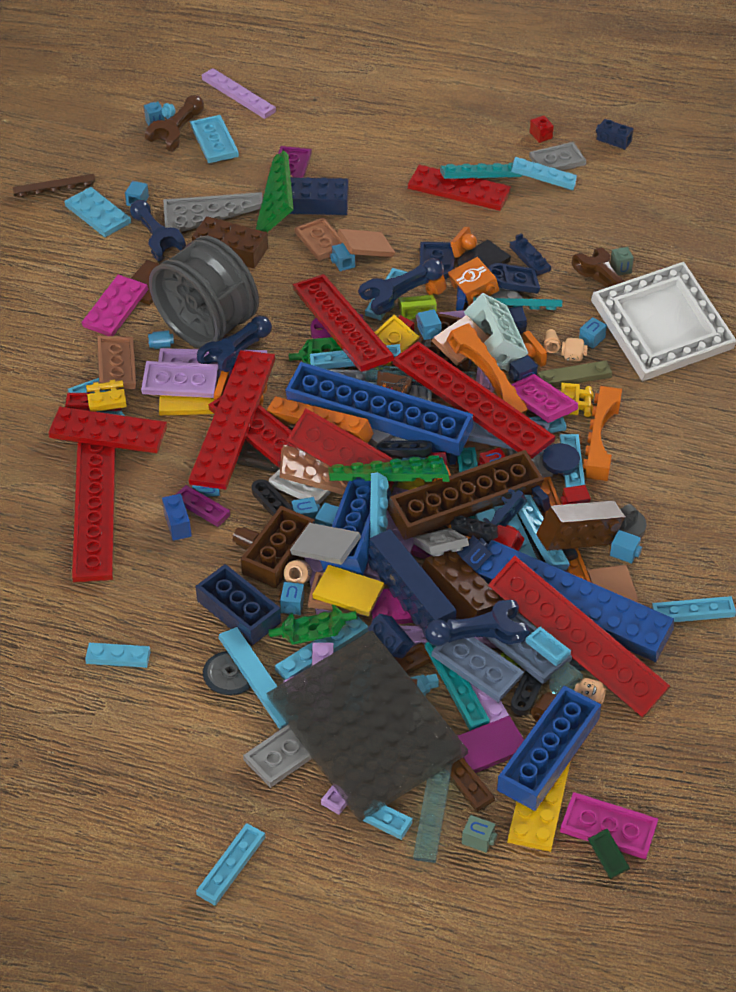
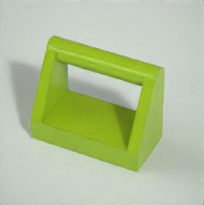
[398,295,437,319]

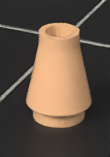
[543,329,561,353]

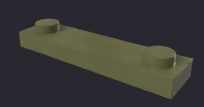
[537,360,612,387]

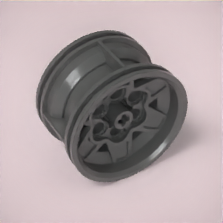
[149,236,259,348]

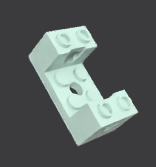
[464,293,528,371]

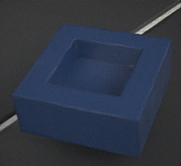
[532,485,550,513]

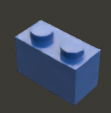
[162,493,192,541]

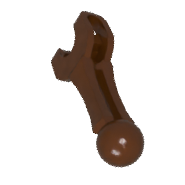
[145,95,204,152]
[572,247,625,288]

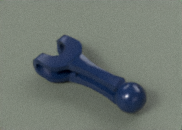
[130,200,187,262]
[358,258,444,315]
[197,315,272,372]
[425,600,531,646]

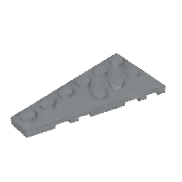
[163,192,263,232]

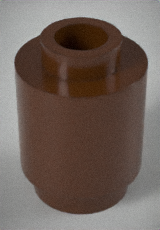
[233,527,260,550]
[531,692,556,722]

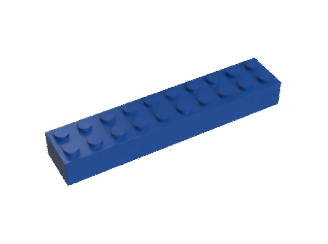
[285,362,473,456]
[474,540,674,662]

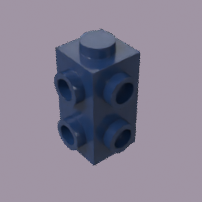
[596,119,634,149]
[368,614,415,659]

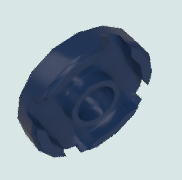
[542,443,580,475]

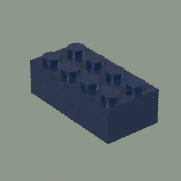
[289,177,349,215]
[195,564,281,646]

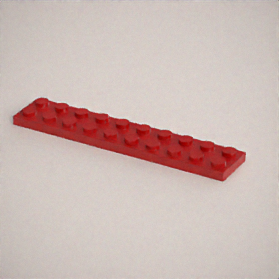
[292,274,394,372]
[393,342,555,459]
[189,350,276,490]
[72,442,116,582]
[488,556,670,718]

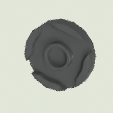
[614,504,647,538]

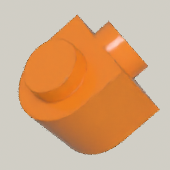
[425,275,447,295]

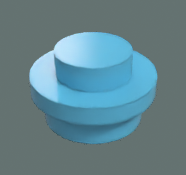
[162,103,176,119]

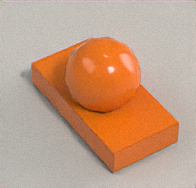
[450,227,477,258]
[523,330,547,367]

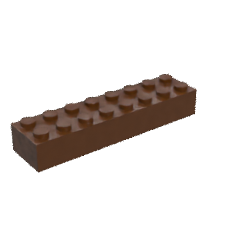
[387,450,544,540]

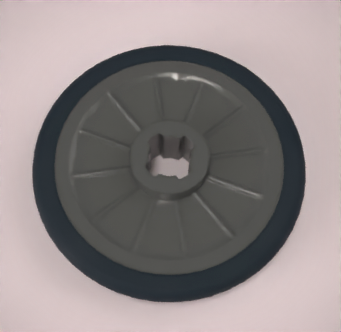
[203,651,251,695]

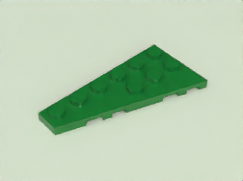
[256,151,294,232]
[328,455,449,482]

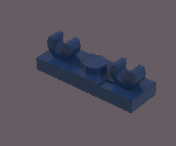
[510,233,551,276]
[483,489,527,544]

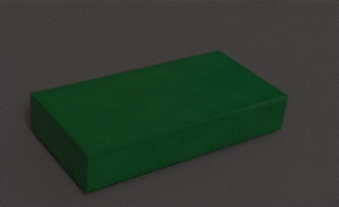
[588,828,630,880]

